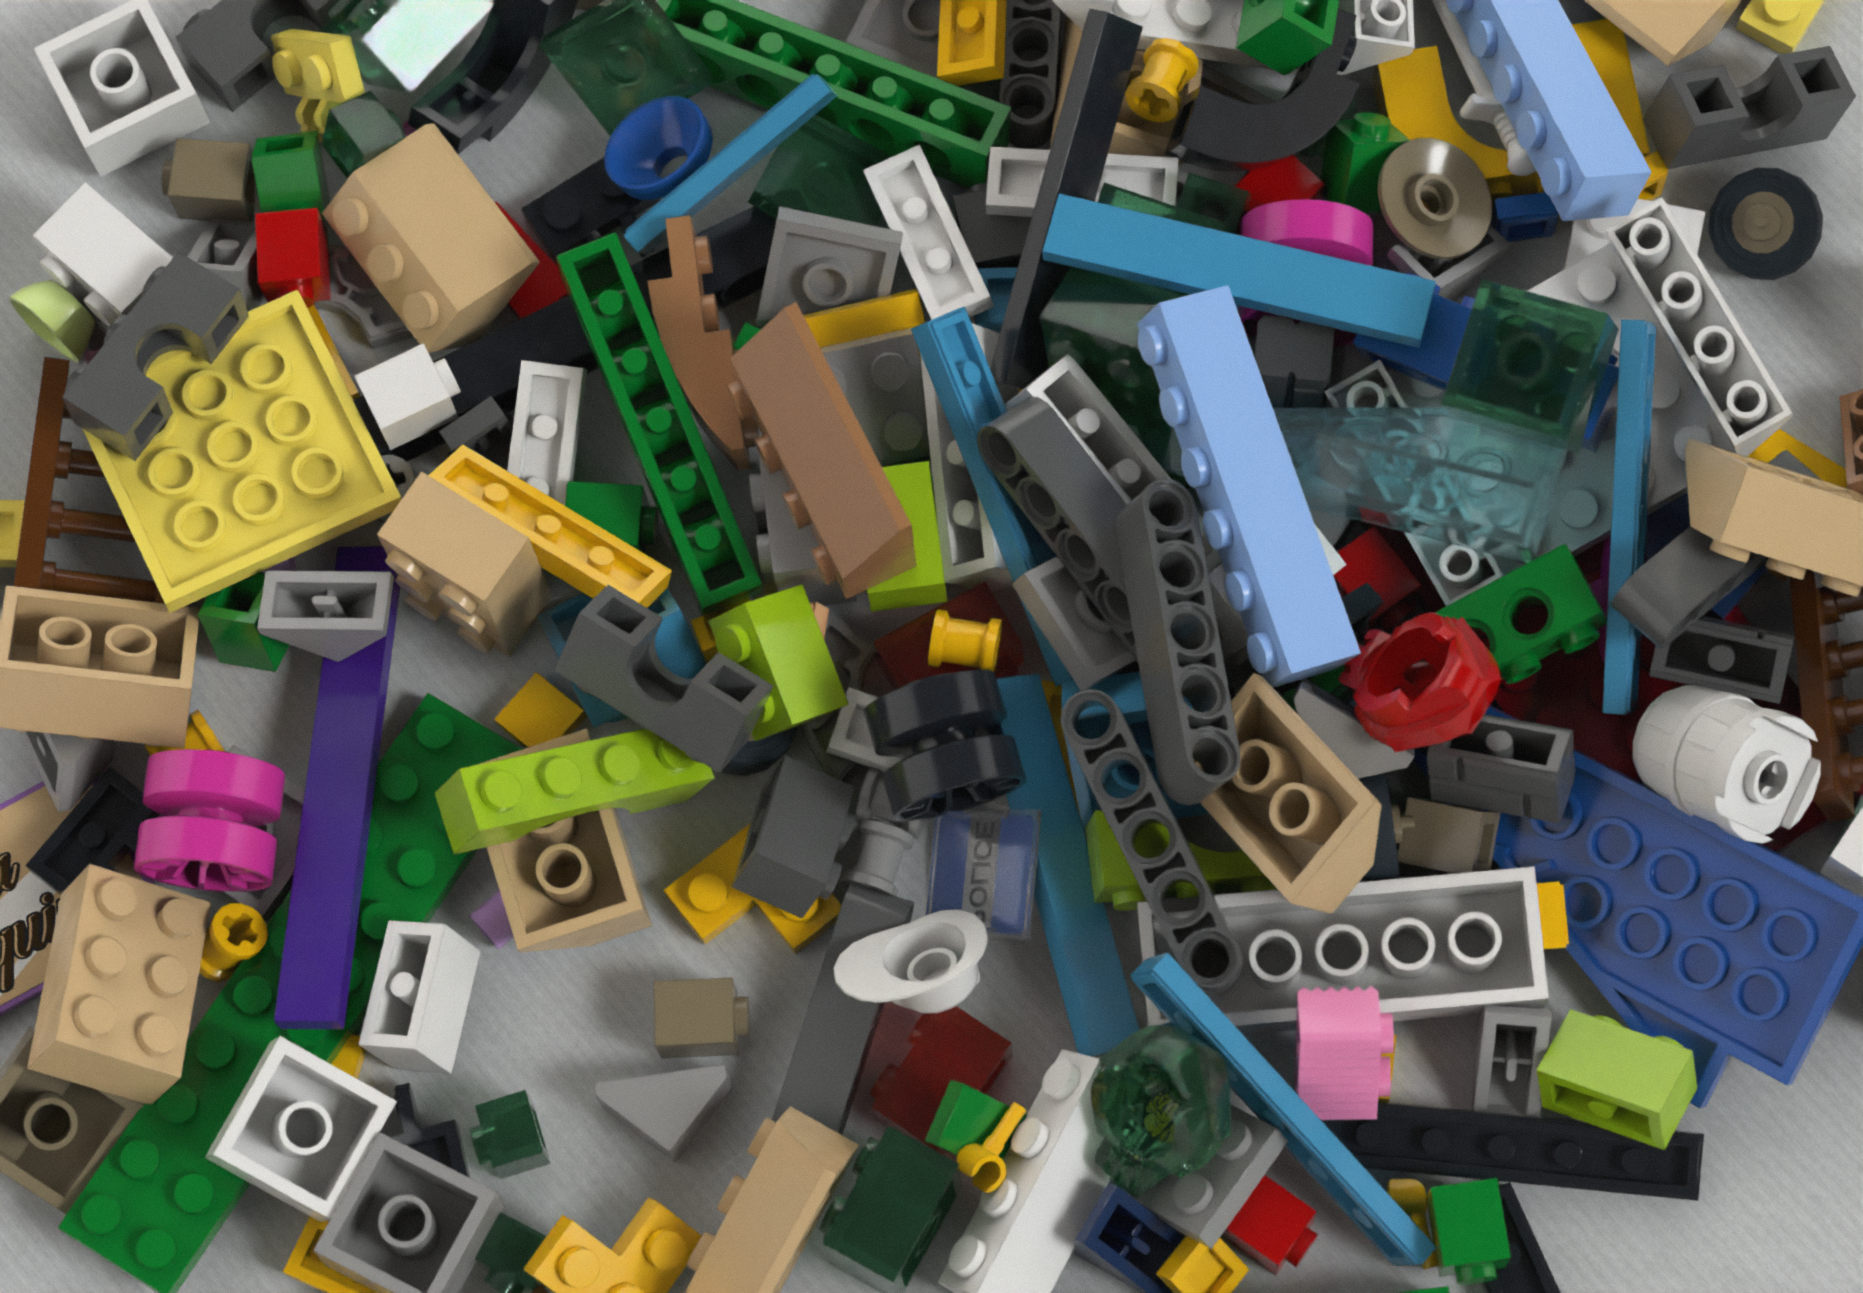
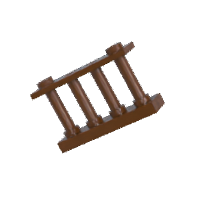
[13,357,165,604]
[1789,569,1863,823]

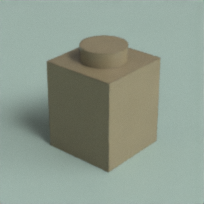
[161,138,257,221]
[1396,796,1501,874]
[654,978,750,1059]

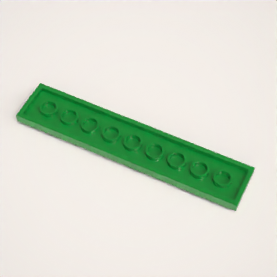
[57,693,522,1293]

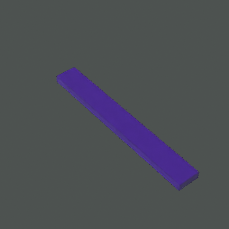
[274,546,400,1029]

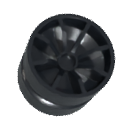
[863,670,1026,821]

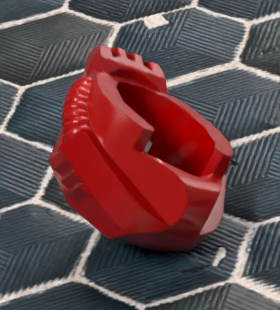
[1338,612,1501,752]

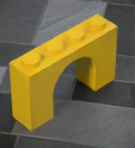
[1372,19,1650,210]

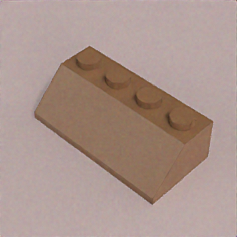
[726,302,917,600]

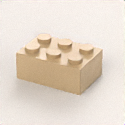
[377,471,552,657]
[0,585,200,748]
[27,864,211,1104]

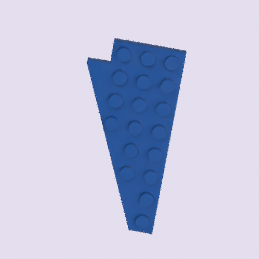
[1413,705,1863,1108]

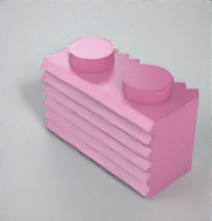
[1294,986,1394,1120]

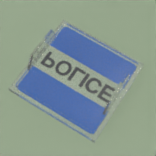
[925,810,1042,941]

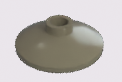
[1378,138,1492,259]

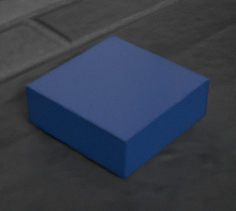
[1490,192,1559,242]

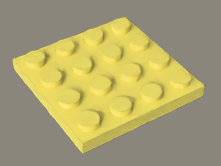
[82,290,402,613]

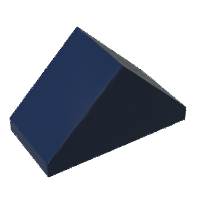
[1075,1182,1184,1293]

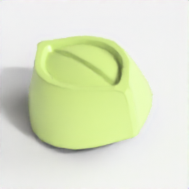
[9,280,95,363]

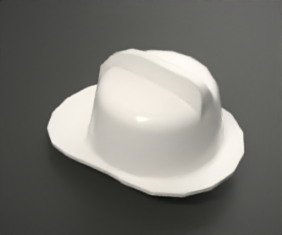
[834,909,988,1014]

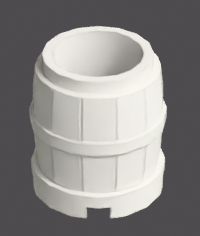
[1633,685,1821,843]

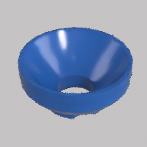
[604,96,713,200]

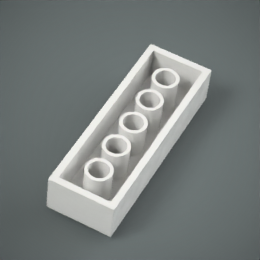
[1137,866,1549,1043]

